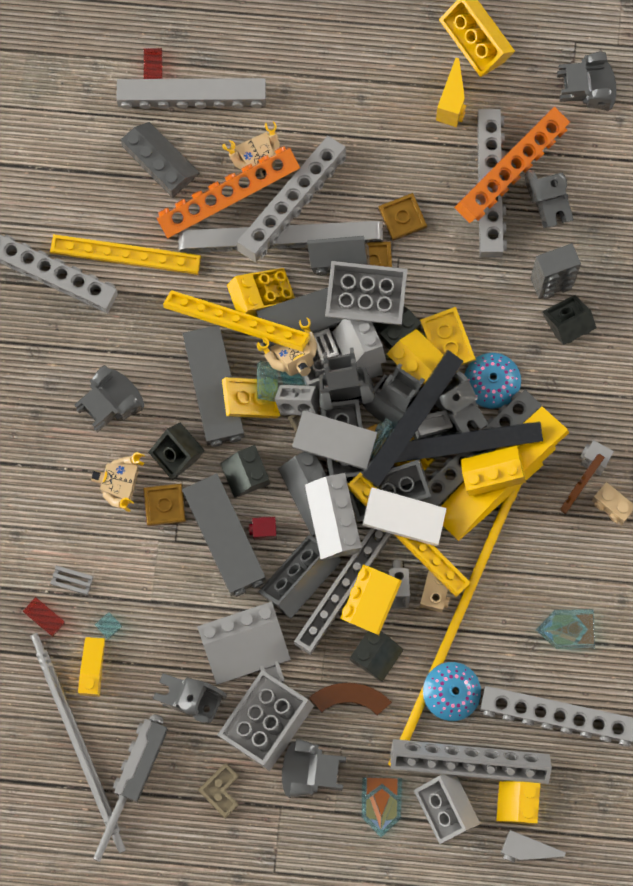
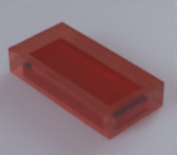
[144,48,163,79]
[23,597,65,637]

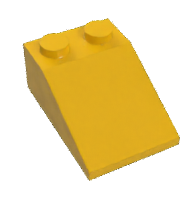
[436,58,467,128]

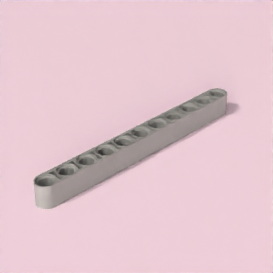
[178,221,383,253]

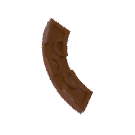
[560,453,605,515]
[309,683,392,716]

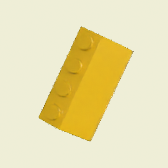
[439,0,515,77]

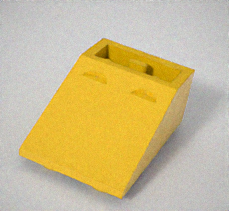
[227,268,295,316]

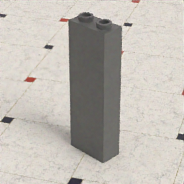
[256,287,343,350]
[182,325,245,447]
[182,473,266,597]

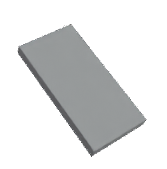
[292,410,377,470]

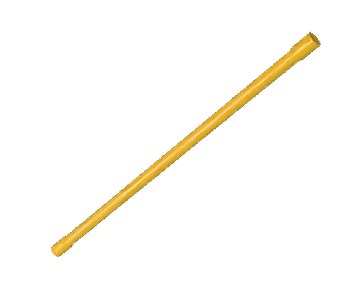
[388,486,521,766]

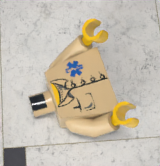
[222,121,280,178]
[257,318,317,376]
[91,452,145,512]

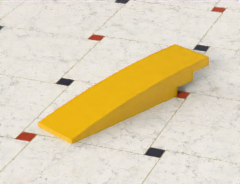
[441,407,569,541]

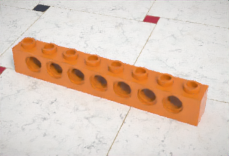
[454,106,570,223]
[156,146,300,239]

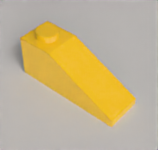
[78,637,105,697]

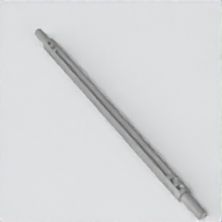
[31,633,126,854]

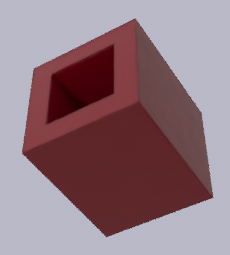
[249,517,277,541]

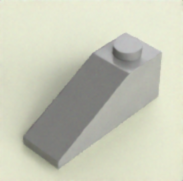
[500,830,566,863]

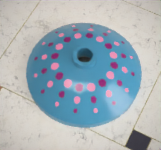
[465,353,521,409]
[423,662,481,721]

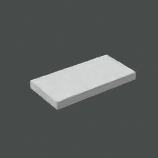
[362,487,447,546]

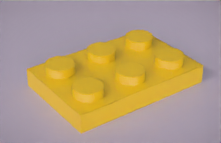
[420,307,476,366]
[222,377,280,419]

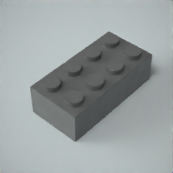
[530,243,581,299]
[320,399,368,481]

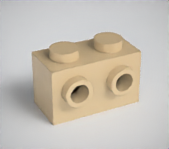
[592,482,633,525]
[420,571,450,613]

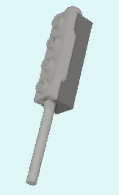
[93,714,168,862]

